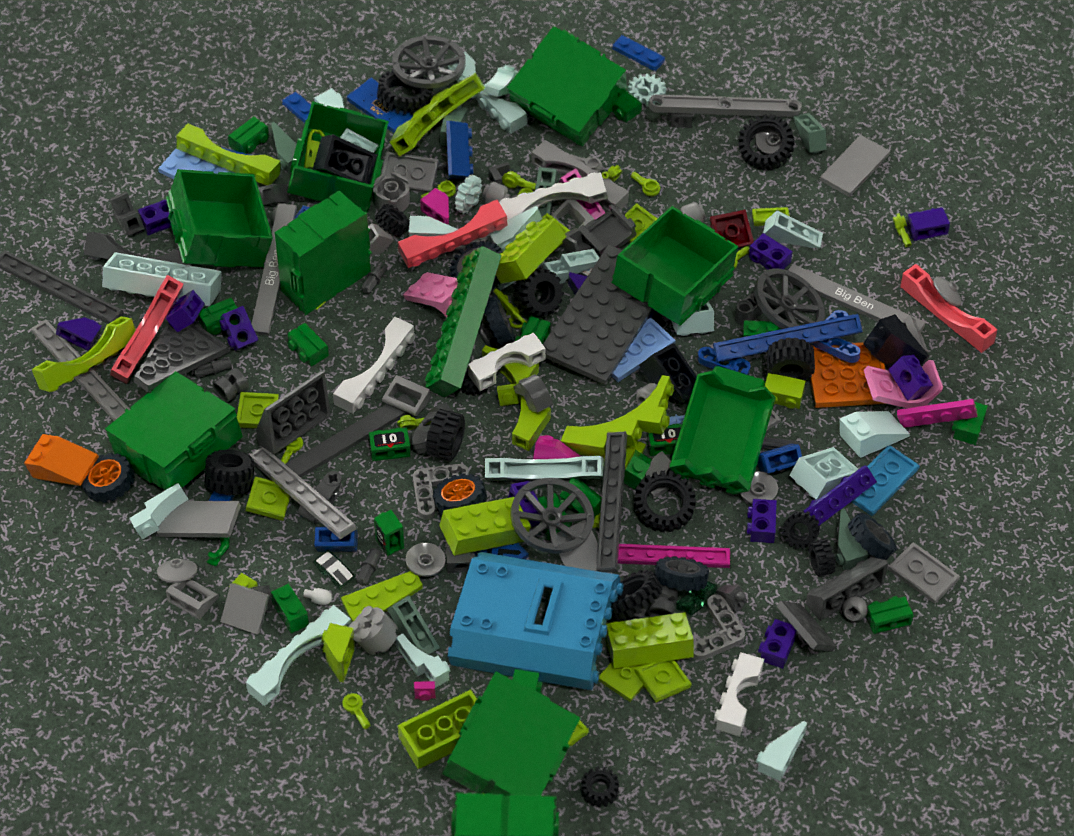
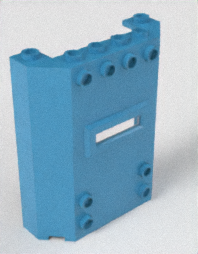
[448,552,623,690]

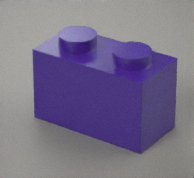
[907,207,950,241]

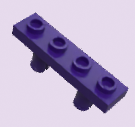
[804,465,877,526]

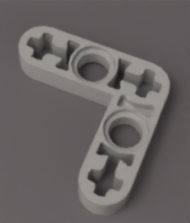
[413,464,469,520]
[693,594,745,661]

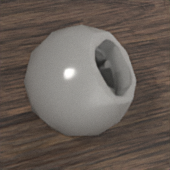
[842,596,868,622]

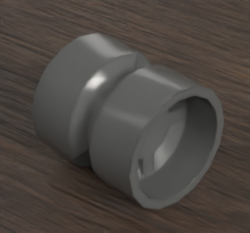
[212,368,249,403]
[648,585,678,617]

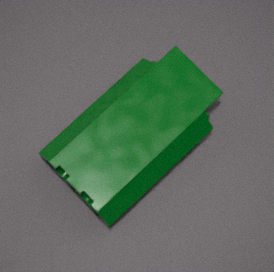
[669,366,776,494]

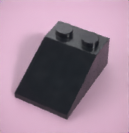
[312,134,377,184]
[863,314,929,368]
[639,343,697,403]

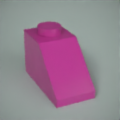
[420,188,449,225]

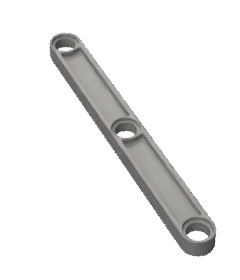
[648,94,802,117]

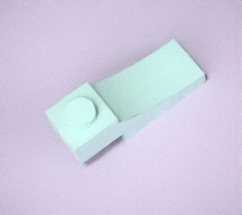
[481,65,519,97]
[542,249,599,284]
[130,483,189,540]
[396,634,450,688]

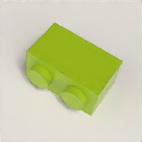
[765,373,806,409]

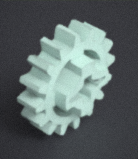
[628,73,666,107]
[455,175,482,214]

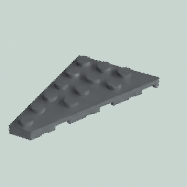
[134,323,229,392]

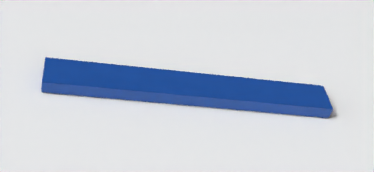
[713,314,863,363]

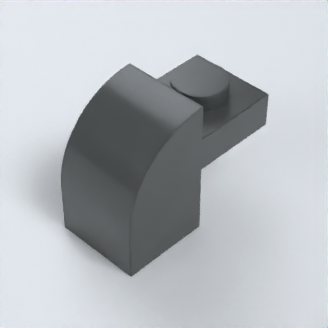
[109,192,144,236]
[513,374,553,413]

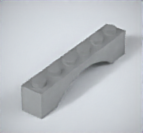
[531,140,629,212]

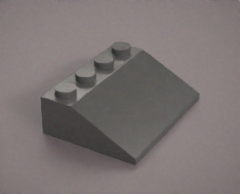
[256,370,331,454]

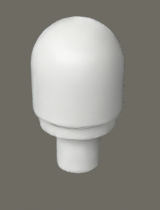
[303,588,332,605]

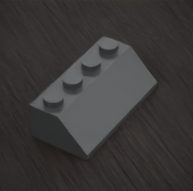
[806,557,888,621]

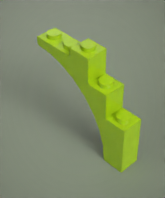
[390,73,485,157]
[482,345,551,451]
[561,375,674,459]

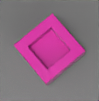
[414,681,435,701]

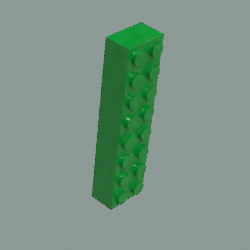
[425,246,502,397]

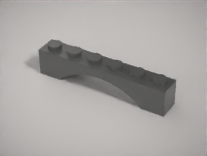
[84,232,196,267]

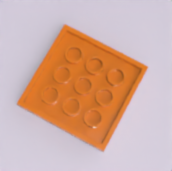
[810,342,887,408]

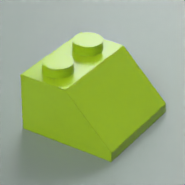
[322,623,355,683]

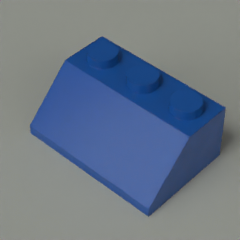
[446,121,473,180]

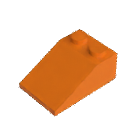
[24,434,99,486]

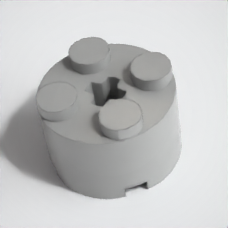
[373,173,410,212]
[349,606,398,655]

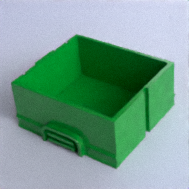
[506,26,627,147]
[287,101,389,213]
[166,169,273,267]
[275,190,372,316]
[611,206,738,326]
[105,371,243,490]
[442,671,581,796]
[452,793,559,836]

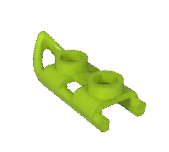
[304,129,325,169]
[493,289,527,328]

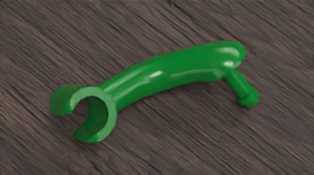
[207,537,230,566]

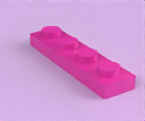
[897,399,977,428]

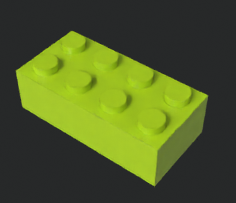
[496,218,567,284]
[439,497,531,556]
[606,612,694,669]
[398,690,477,770]

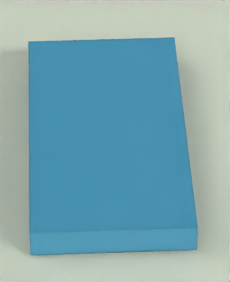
[851,445,920,516]

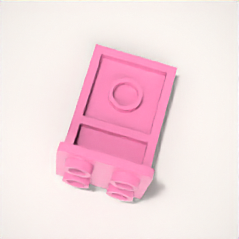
[403,272,458,318]
[864,360,943,408]

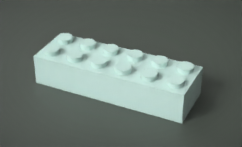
[102,252,222,307]

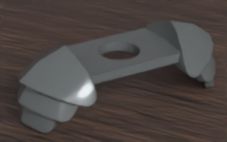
[410,403,454,454]

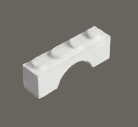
[468,333,545,391]
[714,652,764,736]

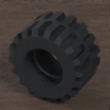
[512,269,564,316]
[767,337,815,381]
[426,409,465,461]
[204,449,255,495]

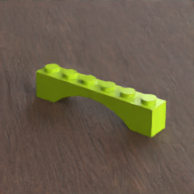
[176,124,280,186]
[32,316,136,392]

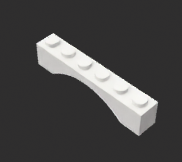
[499,172,608,220]
[333,317,415,414]

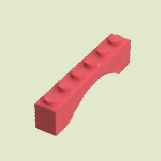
[398,200,507,268]
[900,264,997,353]
[110,275,184,384]

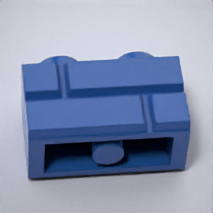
[758,444,802,473]
[315,527,358,552]

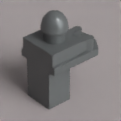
[715,584,748,612]

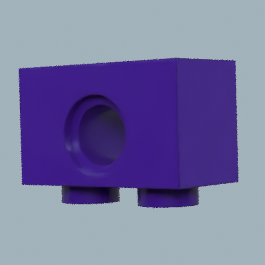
[889,355,933,401]

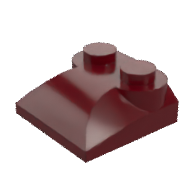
[710,209,754,248]

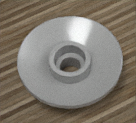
[756,130,783,154]
[933,277,962,307]
[740,471,778,504]
[406,543,446,577]
[157,558,197,583]

